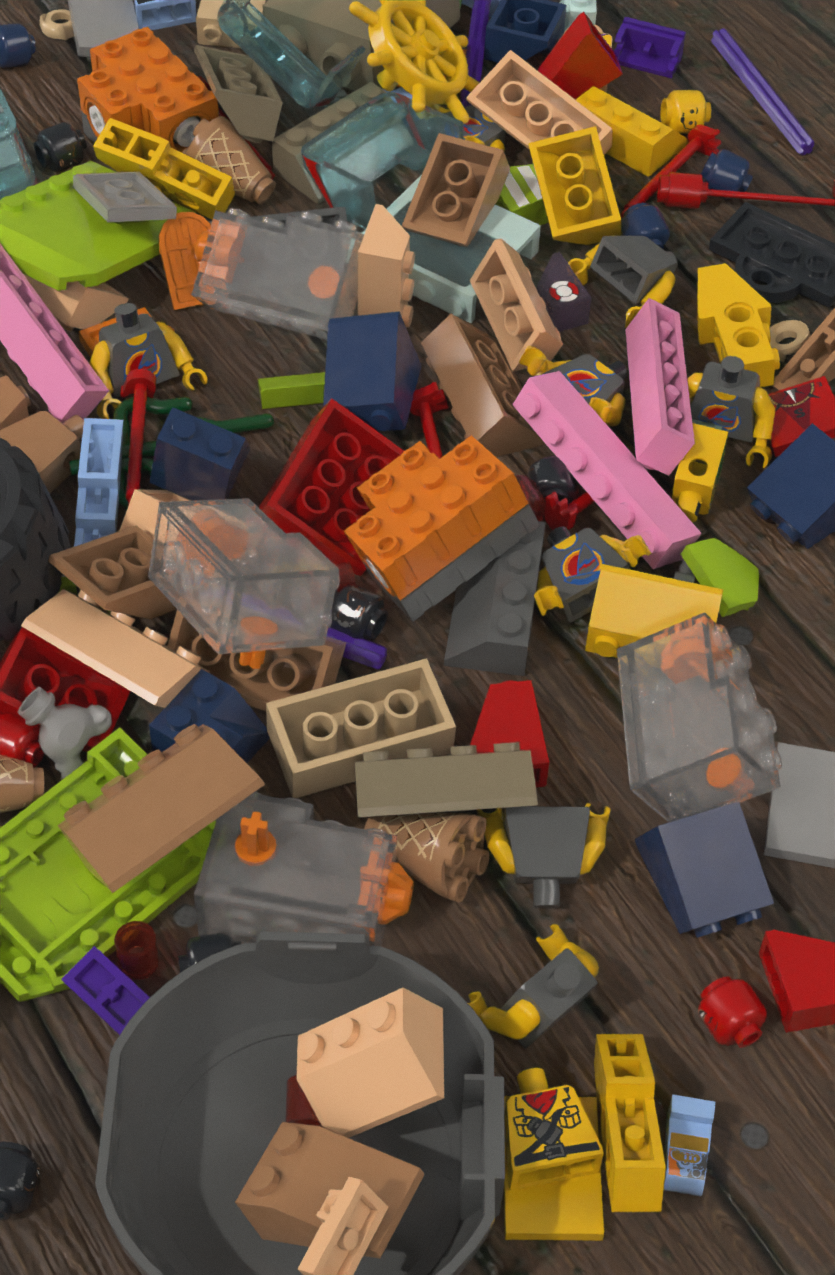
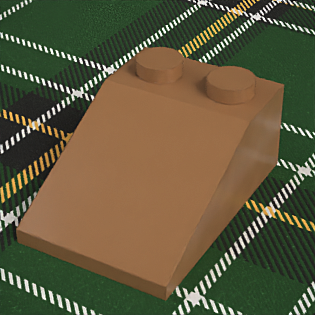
[402,133,510,247]
[48,525,192,619]
[235,1122,425,1259]

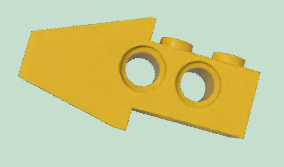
[93,118,235,221]
[697,263,780,387]
[594,1034,666,1212]

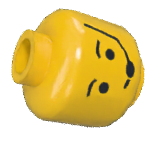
[660,90,711,134]

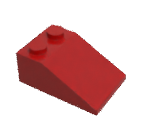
[0,627,130,752]

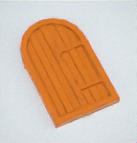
[159,212,229,310]

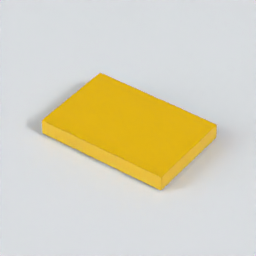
[504,1096,604,1241]

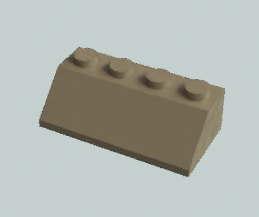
[194,45,283,143]
[272,81,416,204]
[355,742,538,817]

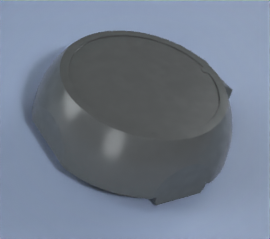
[95,931,505,1275]

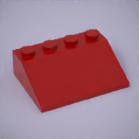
[248,398,404,576]

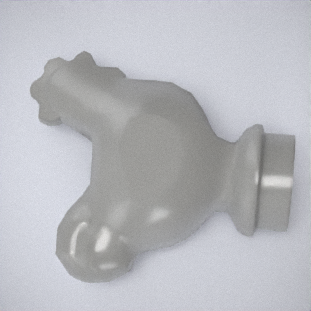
[18,687,112,780]

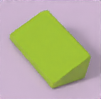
[258,372,325,409]

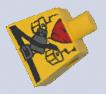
[504,1068,604,1190]

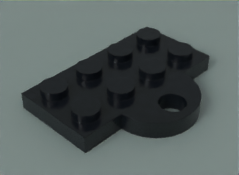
[709,202,835,308]

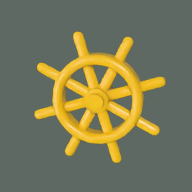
[349,0,480,125]

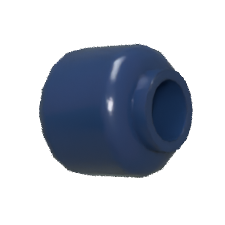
[0,24,36,68]
[701,149,753,200]
[621,203,670,249]

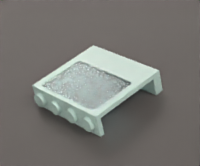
[354,175,541,323]

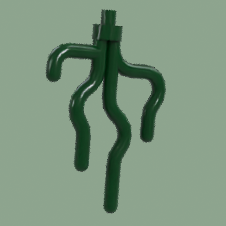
[69,397,275,509]

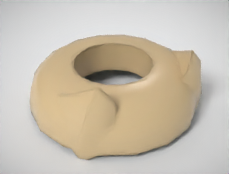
[40,9,74,41]
[770,320,811,362]

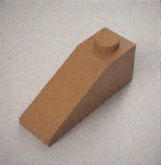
[772,308,835,391]

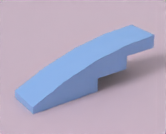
[74,418,123,547]

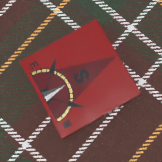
[768,376,835,457]

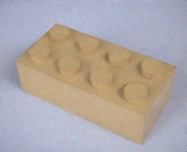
[266,658,456,799]

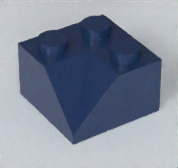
[484,0,567,63]
[149,669,270,763]

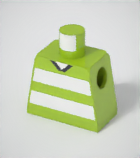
[495,164,548,225]

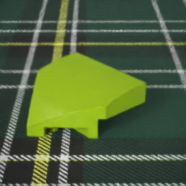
[680,538,759,617]

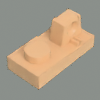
[298,1177,388,1275]

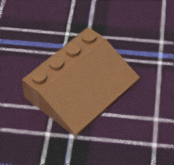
[57,724,265,893]

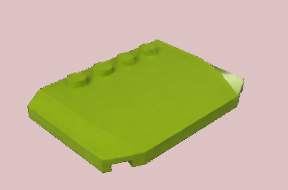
[0,161,195,291]
[0,727,222,1002]

